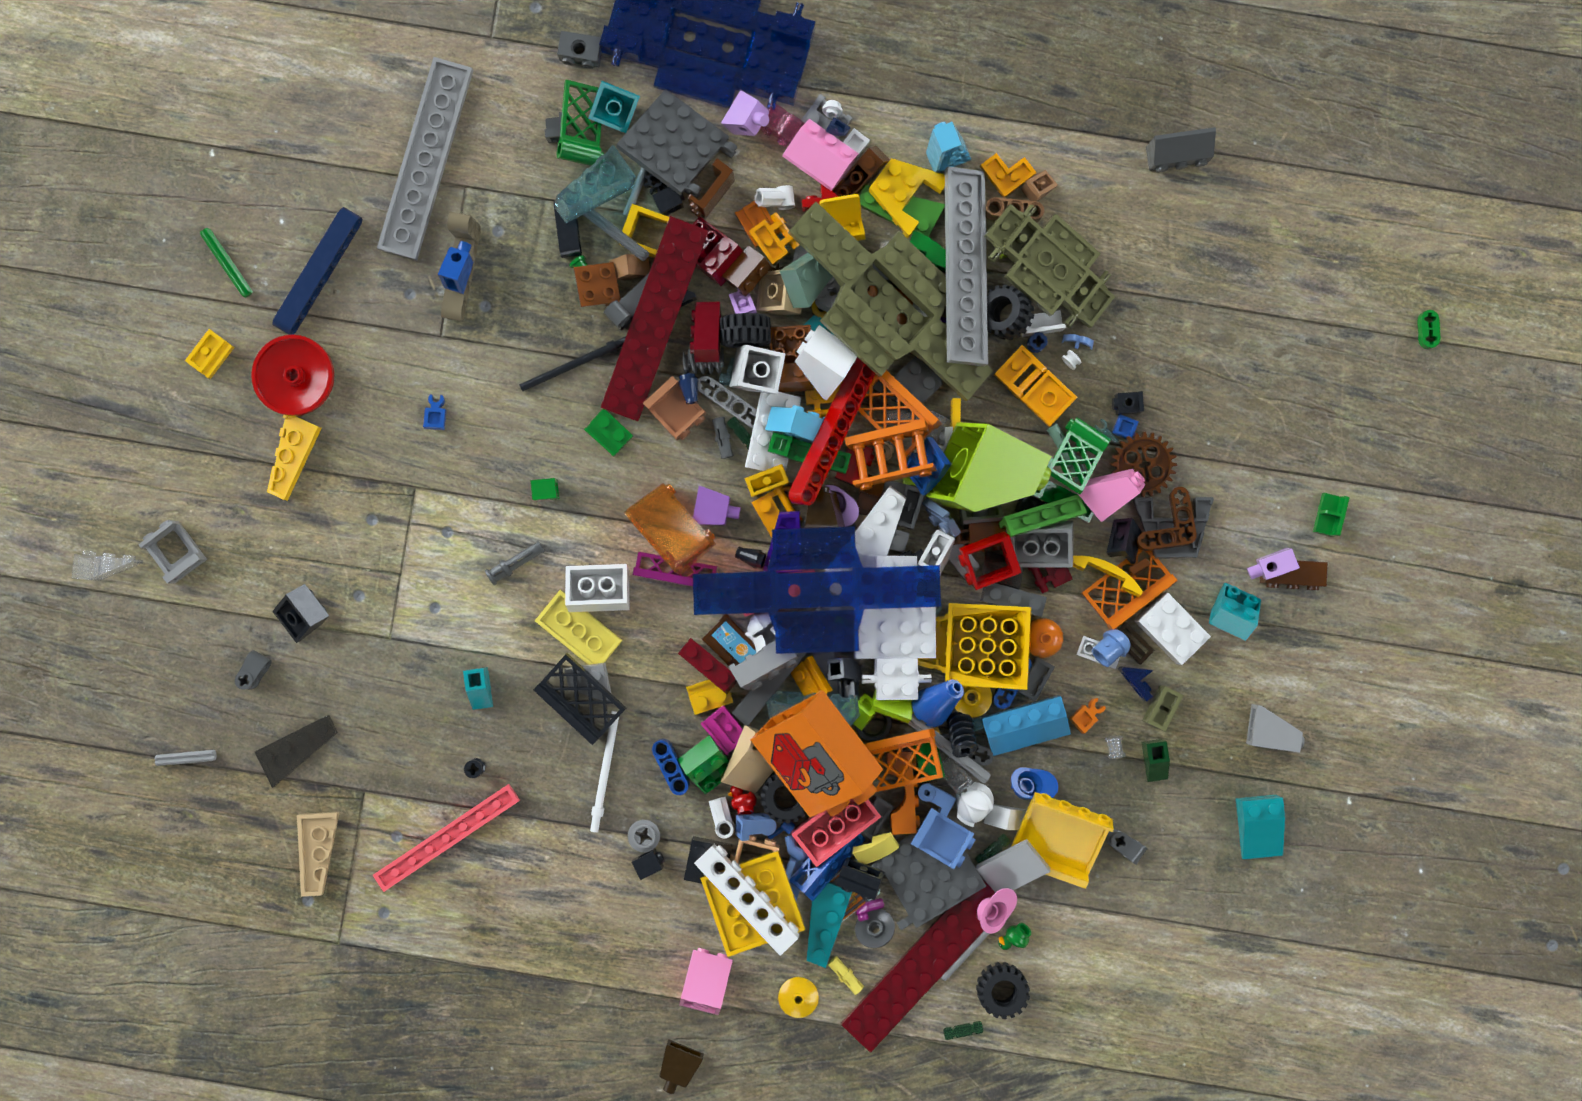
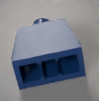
[438,241,473,294]

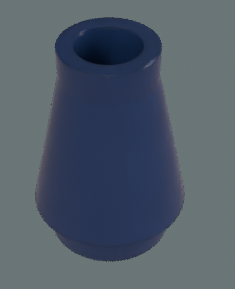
[678,373,698,404]

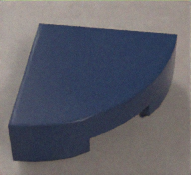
[826,117,850,136]

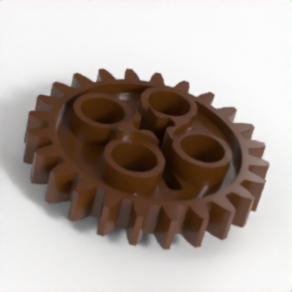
[1110,432,1177,497]

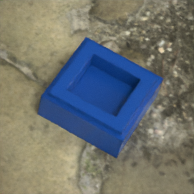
[1112,414,1139,439]

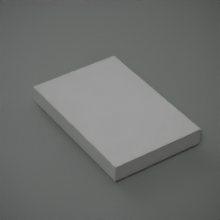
[976,839,1050,893]

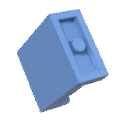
[911,808,976,869]

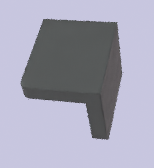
[544,112,568,143]

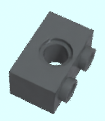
[557,31,603,69]

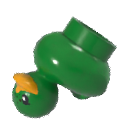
[998,923,1031,950]

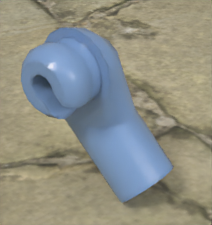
[785,835,808,861]

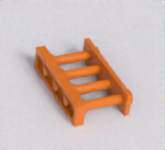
[845,419,937,490]

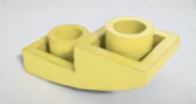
[853,832,899,864]

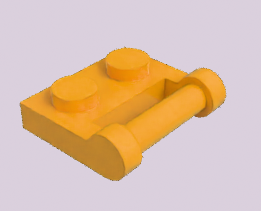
[994,345,1047,399]
[751,486,803,538]

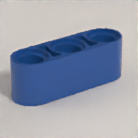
[652,738,690,795]

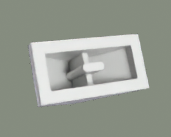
[984,804,1027,830]

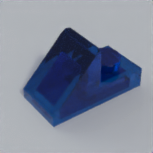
[1118,666,1153,702]

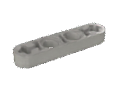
[698,376,757,429]

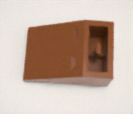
[770,325,814,392]

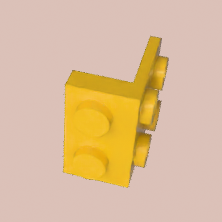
[819,194,866,241]

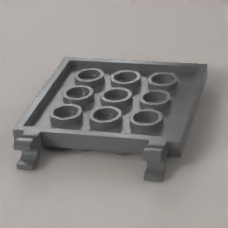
[616,89,737,199]
[871,831,986,930]

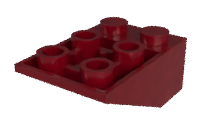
[693,217,743,286]

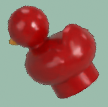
[728,786,757,815]

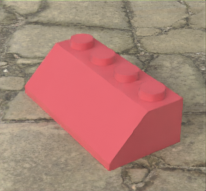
[792,799,881,867]

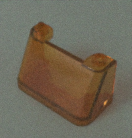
[623,483,716,576]

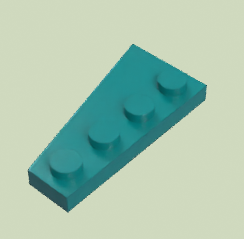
[807,882,852,968]

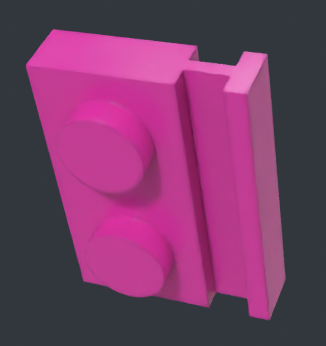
[701,705,743,755]

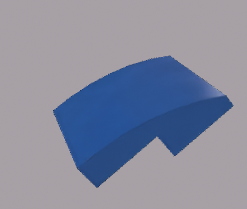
[907,437,951,495]

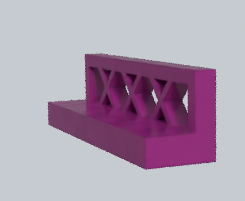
[632,551,718,590]

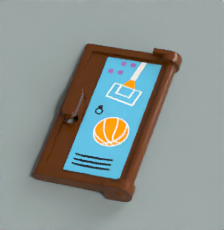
[702,613,756,666]

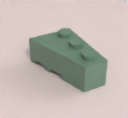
[780,253,833,308]

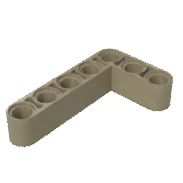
[441,212,481,321]

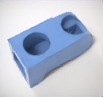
[917,783,956,817]
[735,813,777,841]

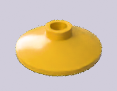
[955,686,992,718]
[778,977,819,1018]

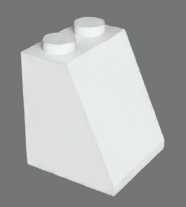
[795,325,857,401]
[729,345,785,394]

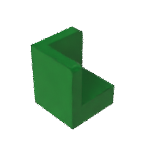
[530,478,560,500]

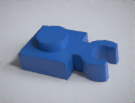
[423,394,446,430]

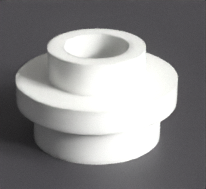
[822,100,843,119]

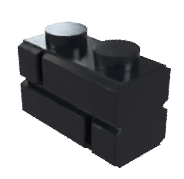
[836,858,885,900]

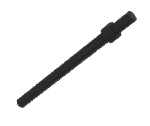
[519,336,626,392]

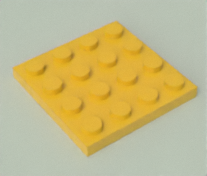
[700,850,806,957]

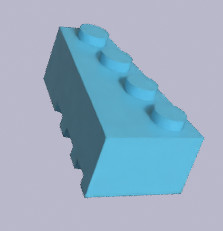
[926,122,971,173]

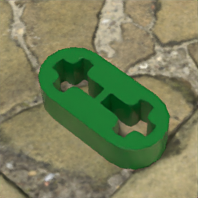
[1417,310,1441,349]

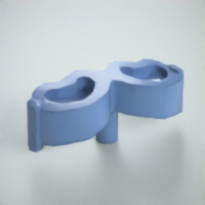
[1062,334,1094,350]

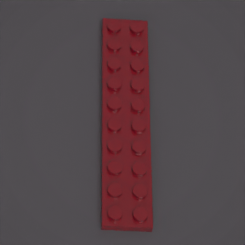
[600,216,708,421]
[841,878,995,1053]

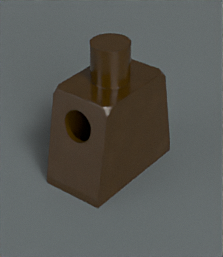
[659,1039,704,1094]

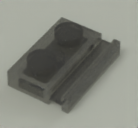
[980,551,1024,590]

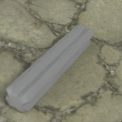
[155,750,217,766]

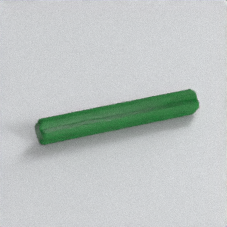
[200,228,253,298]

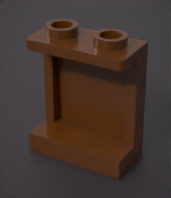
[687,158,735,219]

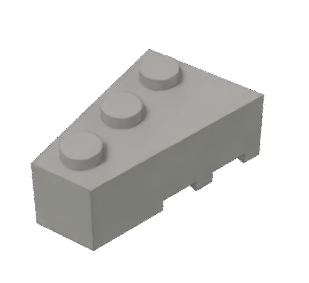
[728,636,800,691]

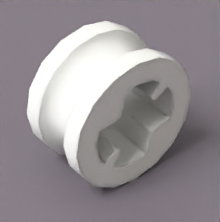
[1062,350,1082,370]

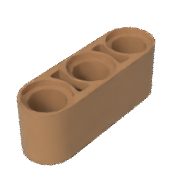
[985,197,1044,223]

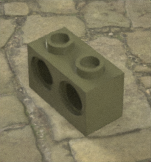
[1142,685,1184,732]

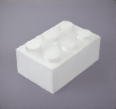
[565,564,630,612]
[1134,593,1211,665]

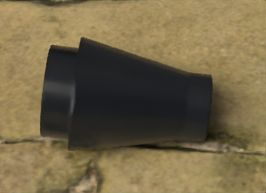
[735,547,766,569]

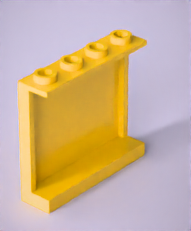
[1011,792,1114,889]

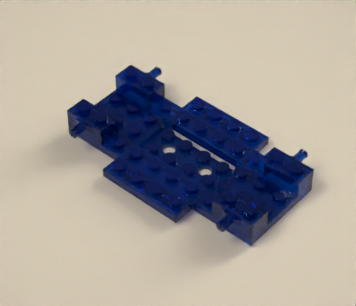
[599,0,816,110]

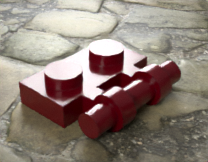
[1027,567,1073,594]

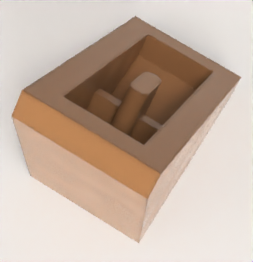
[1021,170,1058,202]
[609,254,650,281]

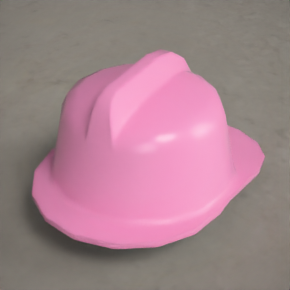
[977,888,1017,934]

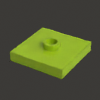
[871,688,913,724]

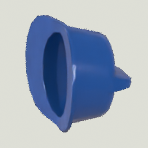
[1011,768,1058,800]

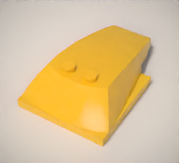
[918,603,1031,690]

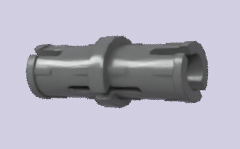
[712,417,734,459]

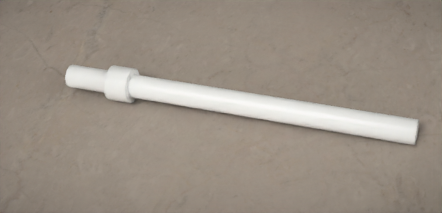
[590,711,619,832]

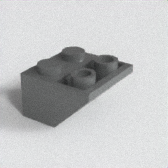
[880,481,924,530]

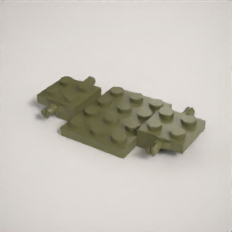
[984,204,1115,328]

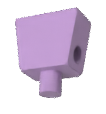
[721,91,769,136]
[1247,548,1299,580]

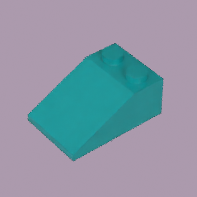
[1236,795,1285,859]

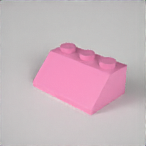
[782,119,859,191]

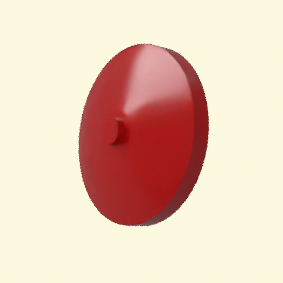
[251,335,335,416]

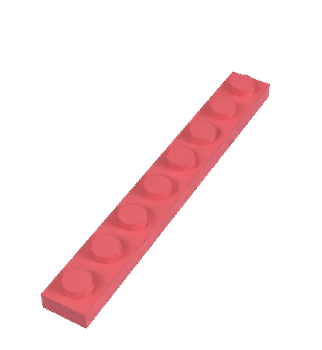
[373,784,520,892]

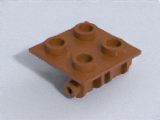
[574,262,620,307]

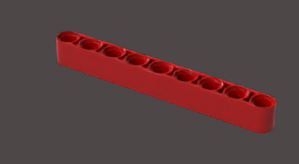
[789,357,876,505]

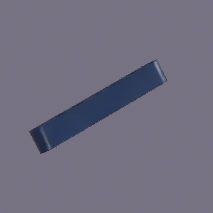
[272,207,363,335]

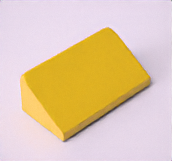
[744,464,790,497]

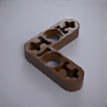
[1136,487,1197,551]

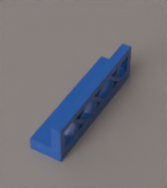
[789,834,865,901]

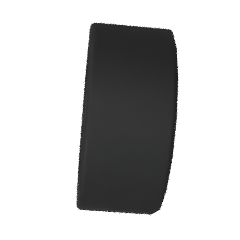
[854,714,892,742]

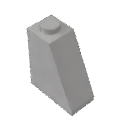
[1246,704,1305,753]

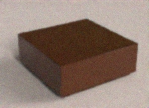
[1127,558,1150,577]

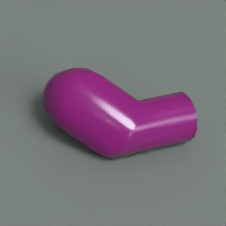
[856,898,884,922]

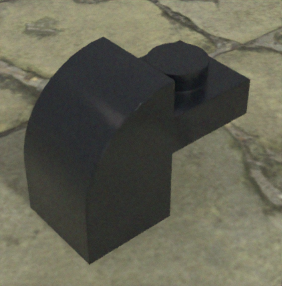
[827,657,863,703]

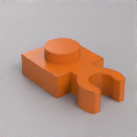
[1069,698,1106,734]

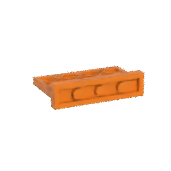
[858,370,942,457]
[1082,545,1178,630]
[864,729,943,792]

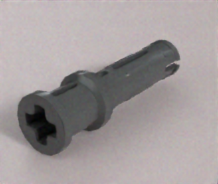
[485,541,545,586]

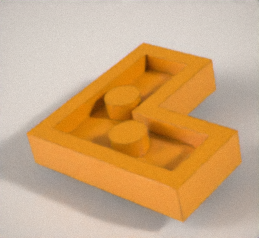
[980,153,1037,198]

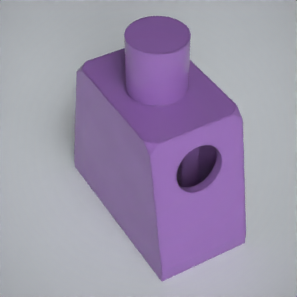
[692,486,741,526]

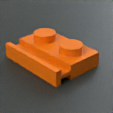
[735,201,780,248]

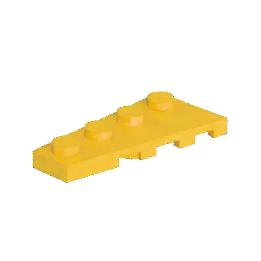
[267,415,322,501]

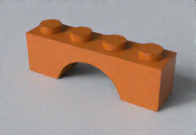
[886,750,920,835]

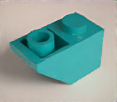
[463,667,493,710]

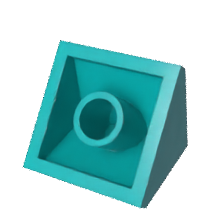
[588,81,640,133]

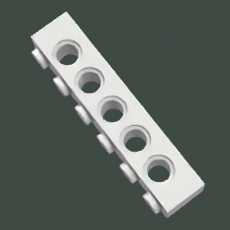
[694,843,799,956]

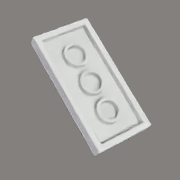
[745,392,801,471]

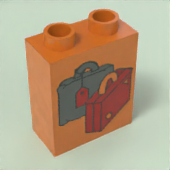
[750,690,883,817]

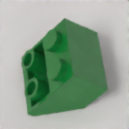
[677,735,730,794]

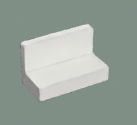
[1022,310,1066,337]

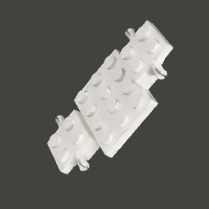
[854,556,936,700]

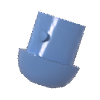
[1091,629,1131,667]

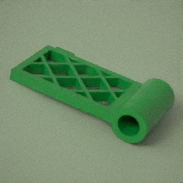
[556,80,604,167]
[1047,417,1111,495]

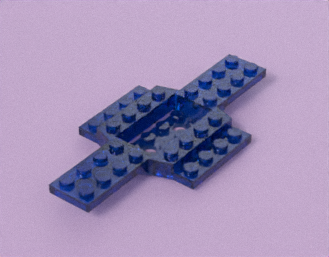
[693,526,941,654]

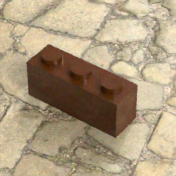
[1260,561,1328,590]

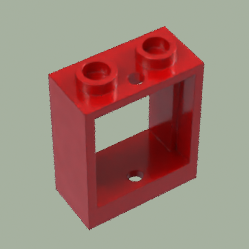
[958,531,1022,590]

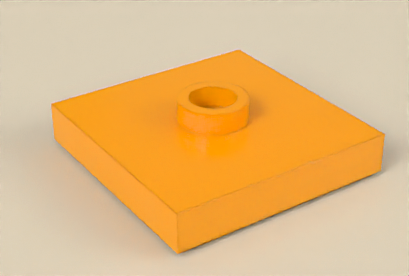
[1020,370,1078,427]

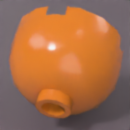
[1029,618,1064,658]

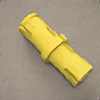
[827,956,864,995]

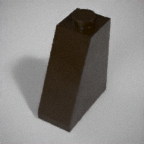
[803,486,848,545]

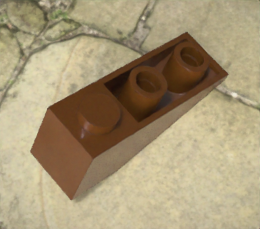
[832,146,890,197]

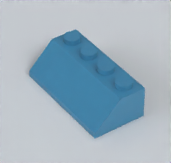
[981,695,1071,756]

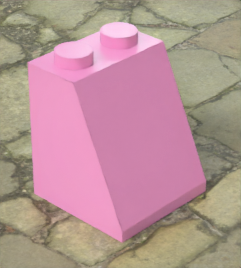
[1078,469,1145,522]
[679,948,733,1015]

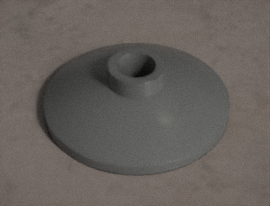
[855,909,895,948]

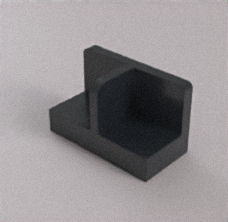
[1106,518,1142,564]

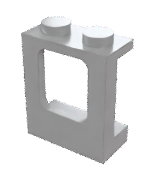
[138,520,207,584]

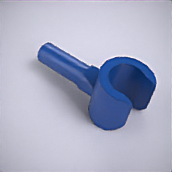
[767,822,795,839]

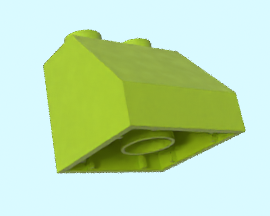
[924,422,1052,512]

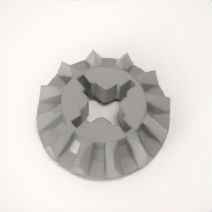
[628,819,660,852]

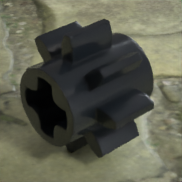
[644,174,668,195]

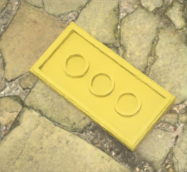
[535,590,623,665]

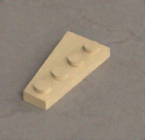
[297,812,340,897]

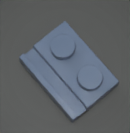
[922,498,961,537]

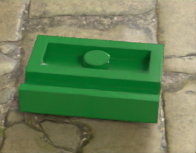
[584,409,633,457]

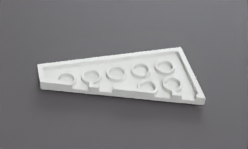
[819,486,906,608]

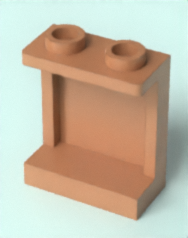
[643,376,706,440]

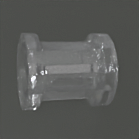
[1104,735,1126,759]

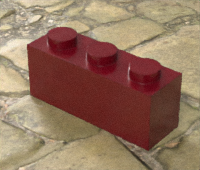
[690,302,721,362]
[678,638,737,694]

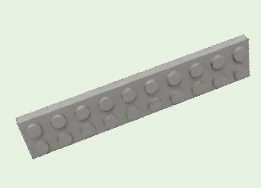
[377,57,474,261]
[945,166,988,367]

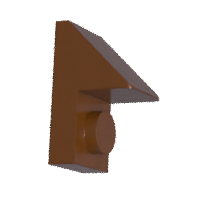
[857,474,884,516]

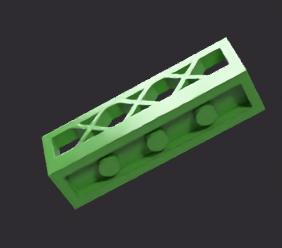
[999,494,1087,537]

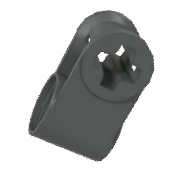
[235,650,272,690]
[1106,829,1148,865]

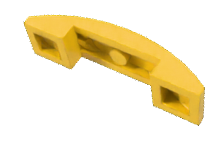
[1073,556,1143,598]

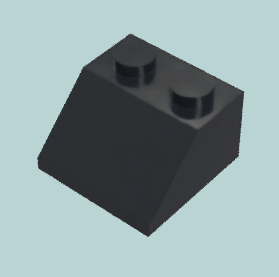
[272,584,329,643]
[684,836,733,884]

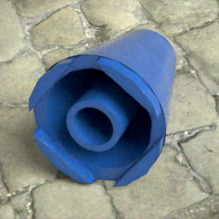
[912,679,964,727]

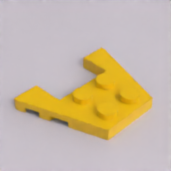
[869,158,945,238]

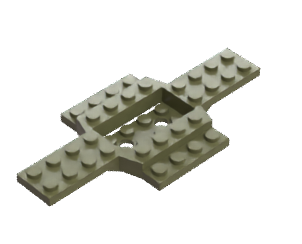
[788,202,993,401]

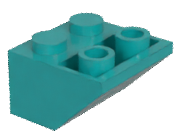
[1209,583,1261,641]

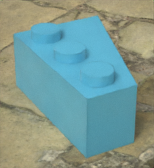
[765,405,825,444]

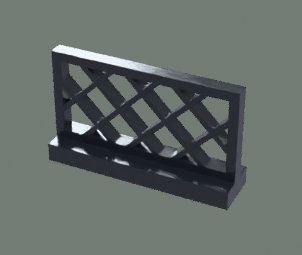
[533,653,627,745]

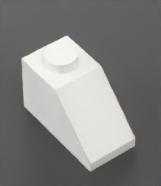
[918,530,955,580]

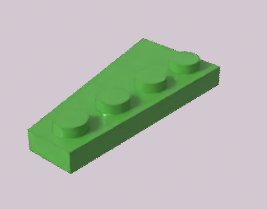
[860,185,945,237]

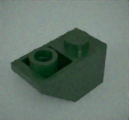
[1141,739,1170,782]

